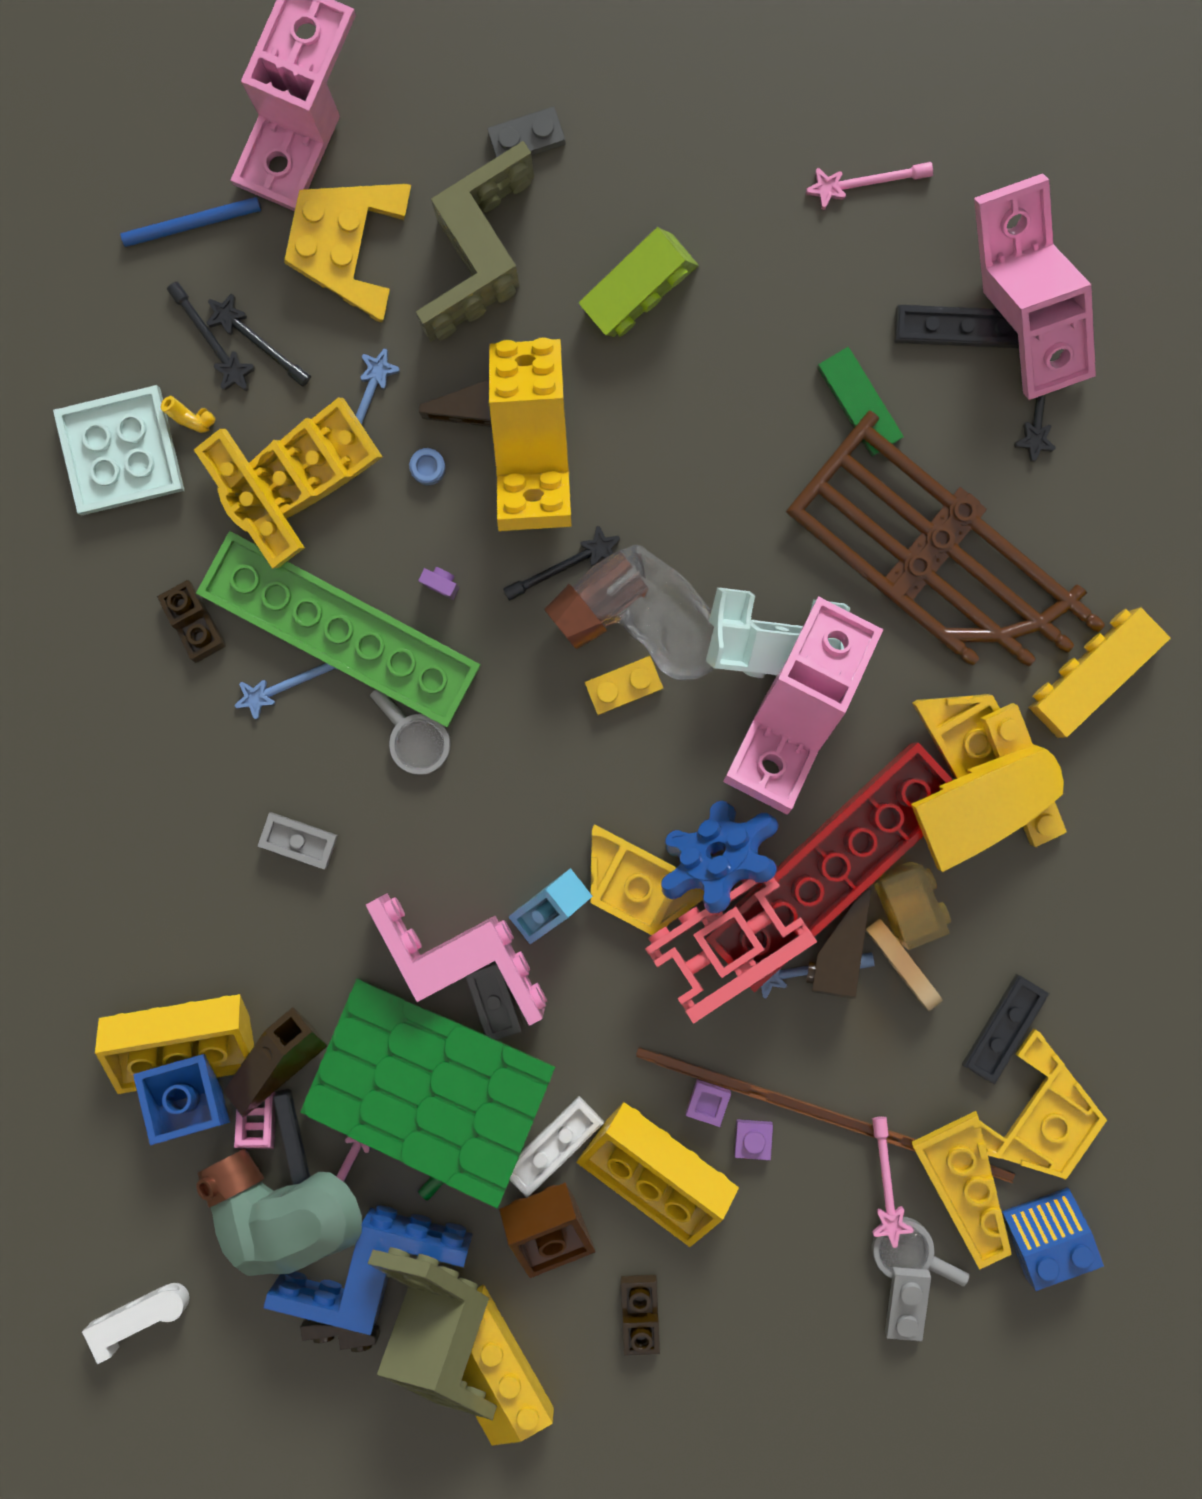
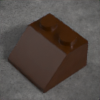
[499,1182,596,1278]

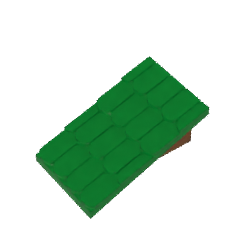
[300,978,555,1209]

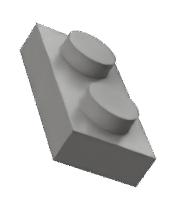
[257,812,339,870]
[885,1267,931,1341]

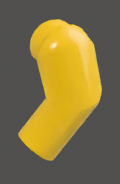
[160,396,215,433]

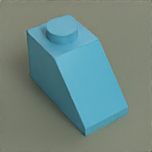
[509,868,593,944]

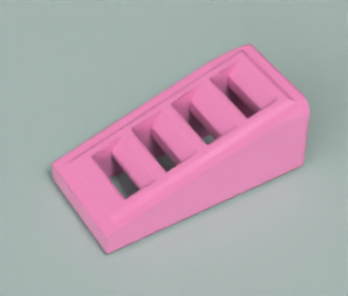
[234,1092,275,1149]

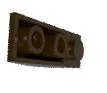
[224,1007,327,1118]

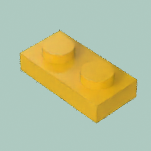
[585,656,663,715]

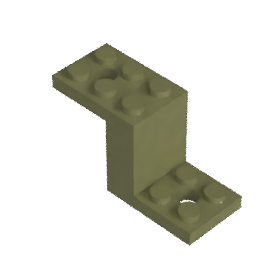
[416,141,534,342]
[368,1247,497,1420]

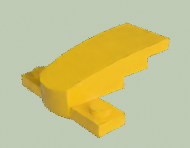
[194,397,383,569]
[911,703,1067,872]

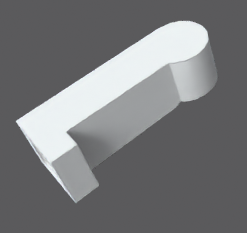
[82,1283,190,1364]

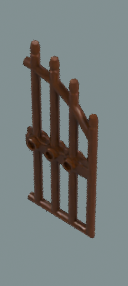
[785,410,1105,667]

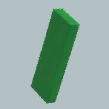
[817,346,904,457]

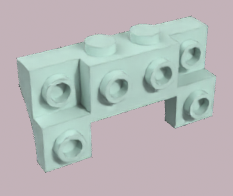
[706,587,850,678]

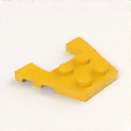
[284,184,411,323]
[979,1028,1107,1179]

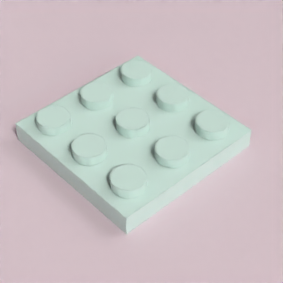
[53,385,185,515]

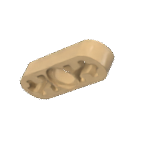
[866,919,943,1012]

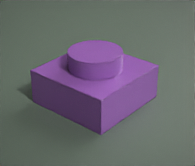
[418,567,460,600]
[685,1079,731,1127]
[734,1119,773,1160]

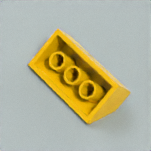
[95,994,254,1094]
[576,1102,739,1247]
[462,1284,554,1446]

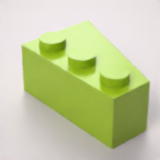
[579,227,699,337]

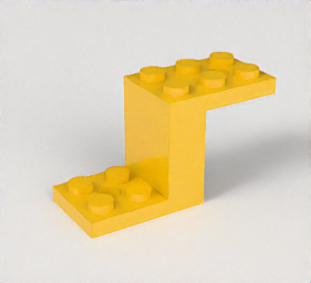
[489,338,572,531]

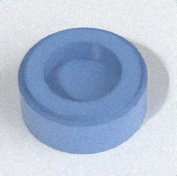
[409,448,446,485]

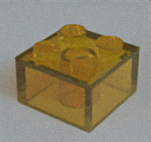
[873,861,951,950]

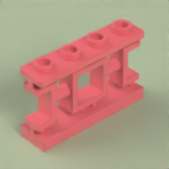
[645,877,817,1024]

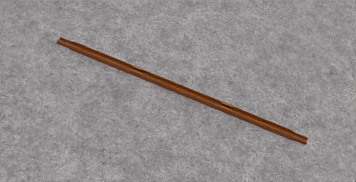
[636,1047,1016,1183]

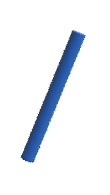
[120,197,261,247]

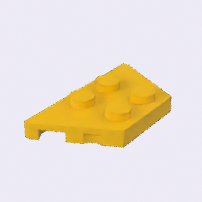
[912,694,1000,779]
[590,824,704,935]

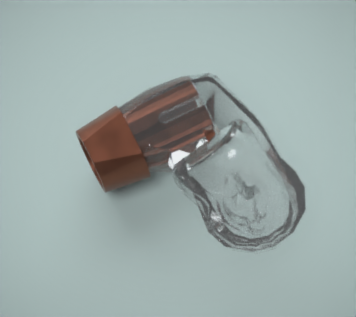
[544,545,714,680]

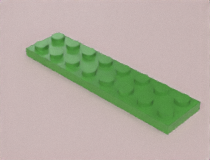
[196,531,481,727]

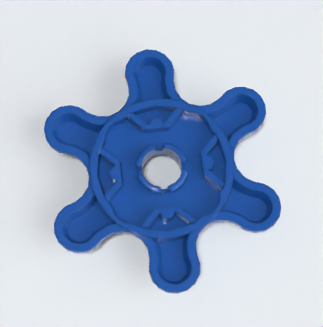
[661,801,779,913]

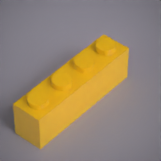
[1028,607,1171,738]

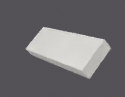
[510,1096,604,1197]

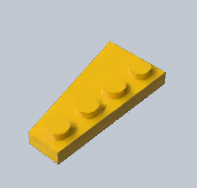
[912,1111,1012,1270]

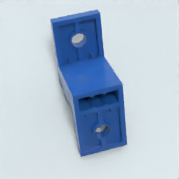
[264,1206,473,1335]

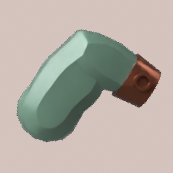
[196,1149,362,1276]

